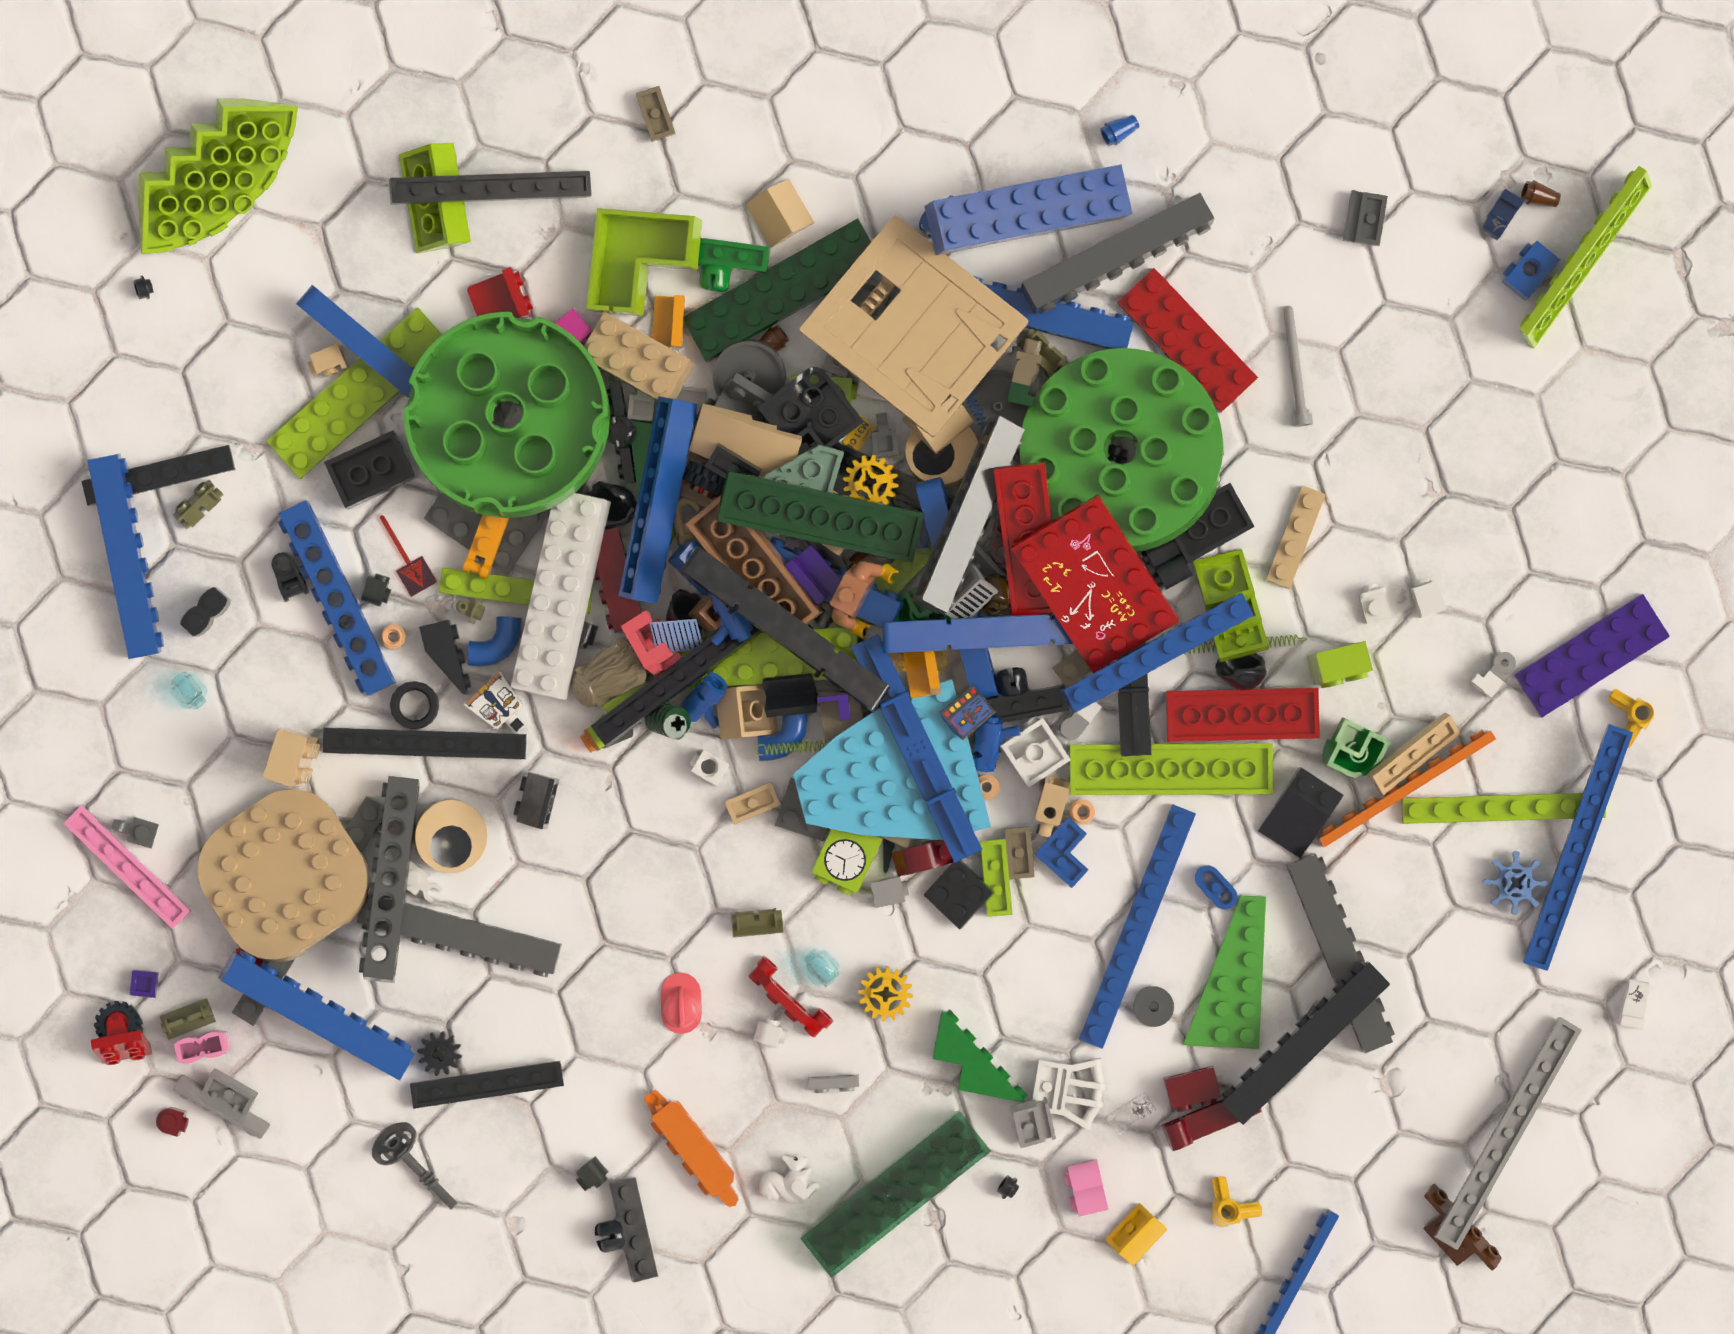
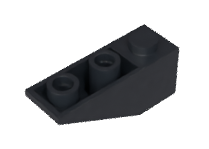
[419,620,471,695]

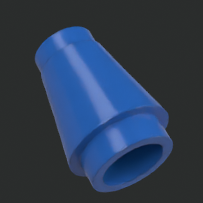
[1100,114,1140,146]

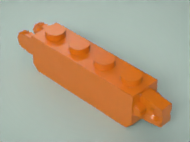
[644,1089,739,1207]

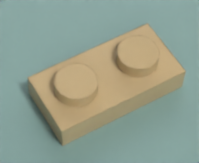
[725,782,781,825]

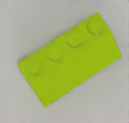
[399,143,471,253]

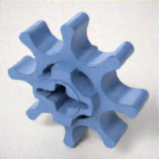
[1483,851,1548,915]

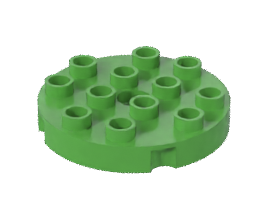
[404,312,610,518]
[1019,348,1224,552]

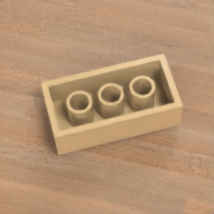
[584,311,696,401]
[262,729,321,787]

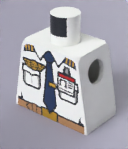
[464,671,526,733]

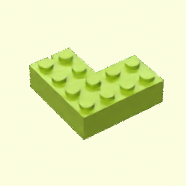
[586,208,703,316]

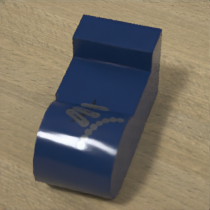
[1480,189,1525,241]

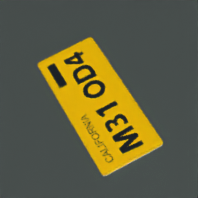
[843,416,876,451]

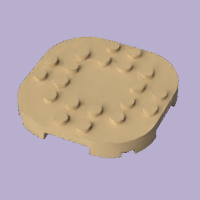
[198,789,371,962]

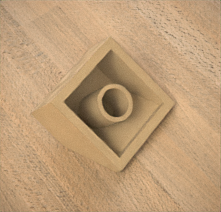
[717,684,778,740]

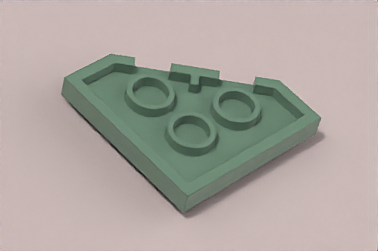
[761,444,844,492]

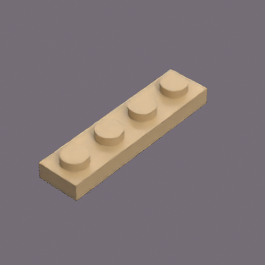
[1266,485,1326,589]
[1368,712,1460,795]

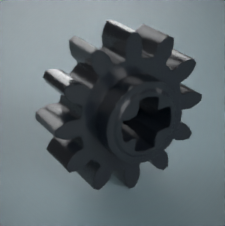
[417,1031,463,1076]

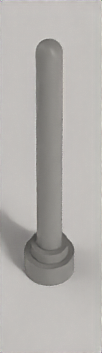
[1283,305,1313,427]

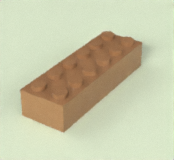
[686,496,824,625]

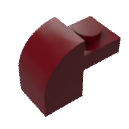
[891,840,954,877]

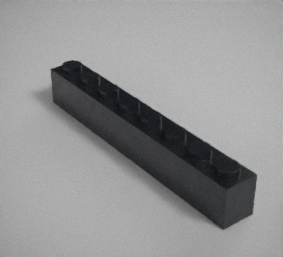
[1221,961,1390,1125]

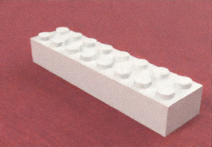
[511,493,611,700]

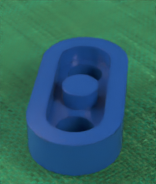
[1194,865,1238,910]

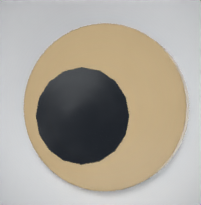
[905,427,978,488]
[413,799,487,873]

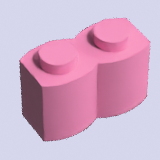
[174,1030,231,1063]
[1063,1159,1109,1217]

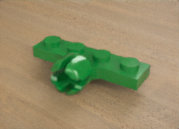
[698,238,771,292]

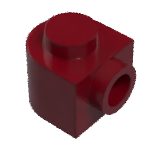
[156,1107,189,1137]

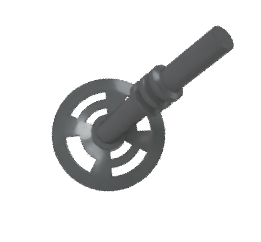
[372,1122,458,1210]

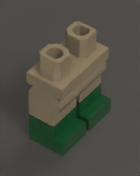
[1007,338,1044,407]

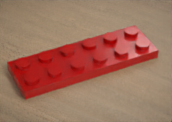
[1117,268,1258,413]
[994,462,1053,616]
[1166,688,1320,742]

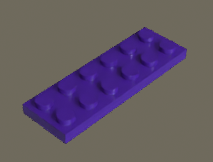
[1514,594,1670,718]

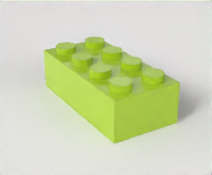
[1307,641,1373,688]

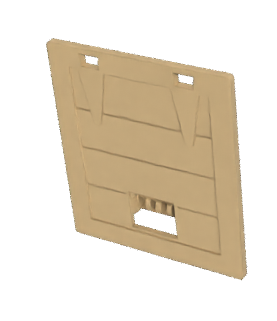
[800,215,1029,437]

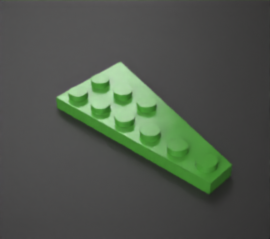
[1182,895,1266,1049]

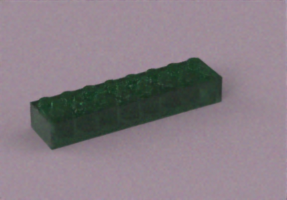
[800,1109,991,1278]

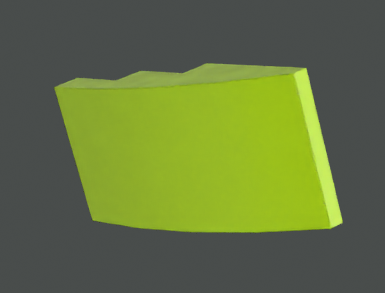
[1193,549,1269,662]

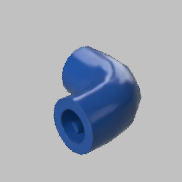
[468,616,522,667]
[758,713,808,761]

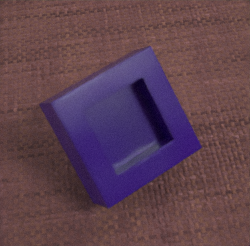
[130,970,159,998]

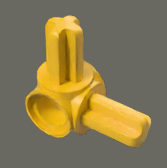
[1608,689,1654,748]
[1211,1176,1262,1227]

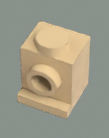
[307,344,349,377]

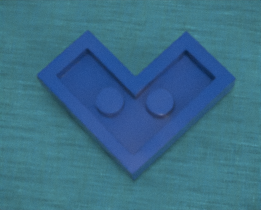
[1035,817,1089,888]

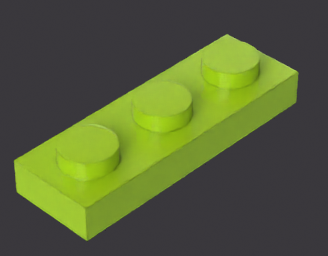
[980,839,1013,917]

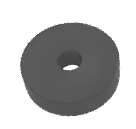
[1133,986,1174,1027]

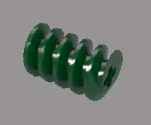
[644,703,691,740]

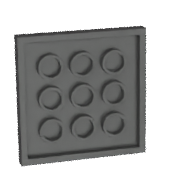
[423,493,551,576]

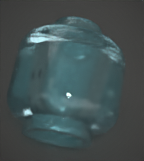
[170,672,208,710]
[802,949,840,987]

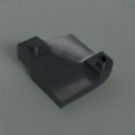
[757,367,864,456]

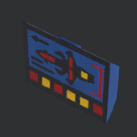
[940,684,996,740]

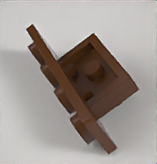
[1423,1184,1502,1271]

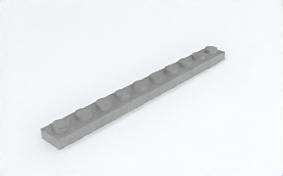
[1434,1017,1582,1250]

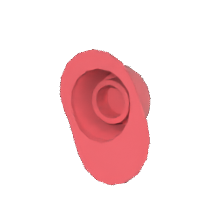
[661,972,702,1034]

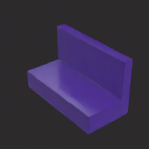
[785,545,841,605]
[817,694,851,721]

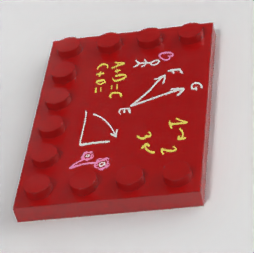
[1011,494,1180,673]

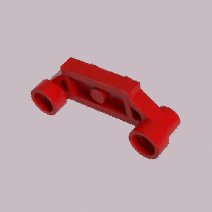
[748,956,834,1038]

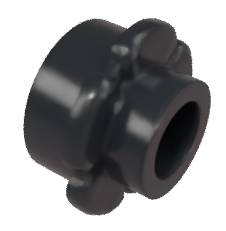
[133,275,154,300]
[1107,443,1128,464]
[997,1175,1019,1199]

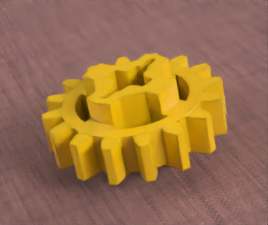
[843,455,899,505]
[858,966,913,1021]

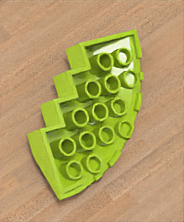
[138,98,298,254]

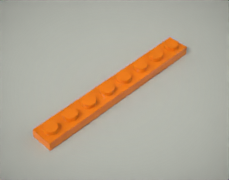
[1317,729,1496,847]

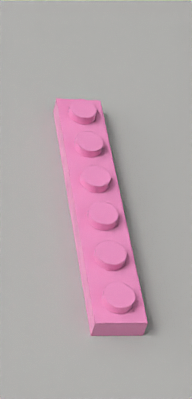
[63,805,191,929]

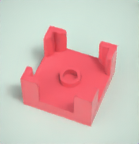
[621,610,682,676]

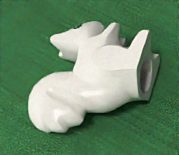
[758,1155,821,1204]

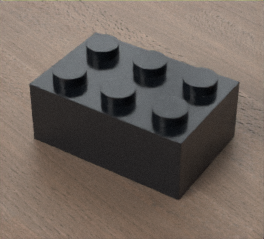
[324,430,417,510]
[1174,483,1255,564]

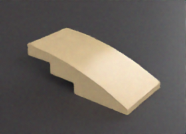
[689,404,802,477]

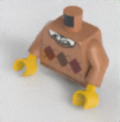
[829,561,899,639]

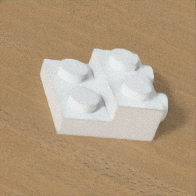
[1001,717,1071,788]

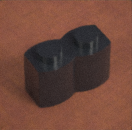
[1141,539,1193,591]
[180,587,231,637]

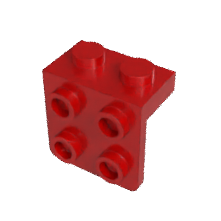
[467,267,533,319]

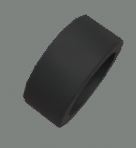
[390,681,439,729]

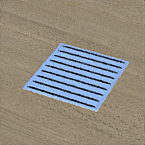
[649,619,702,652]

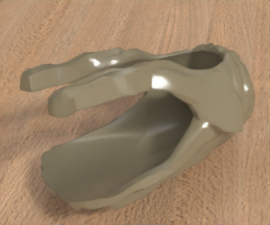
[570,638,652,708]

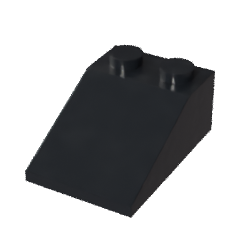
[1258,767,1344,858]
[513,772,560,830]

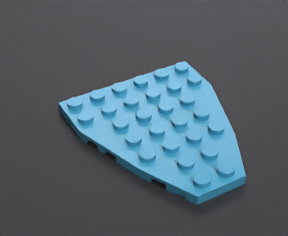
[793,680,991,840]

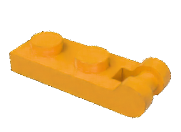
[462,515,509,580]

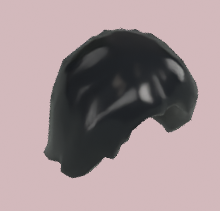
[588,481,637,526]
[666,589,702,634]
[1215,653,1267,690]

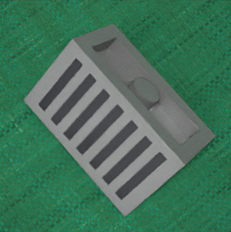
[945,564,999,618]

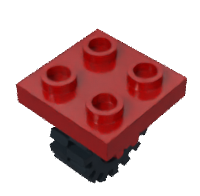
[91,1001,152,1065]

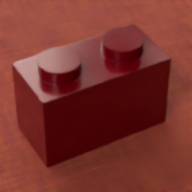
[1163,1066,1221,1112]

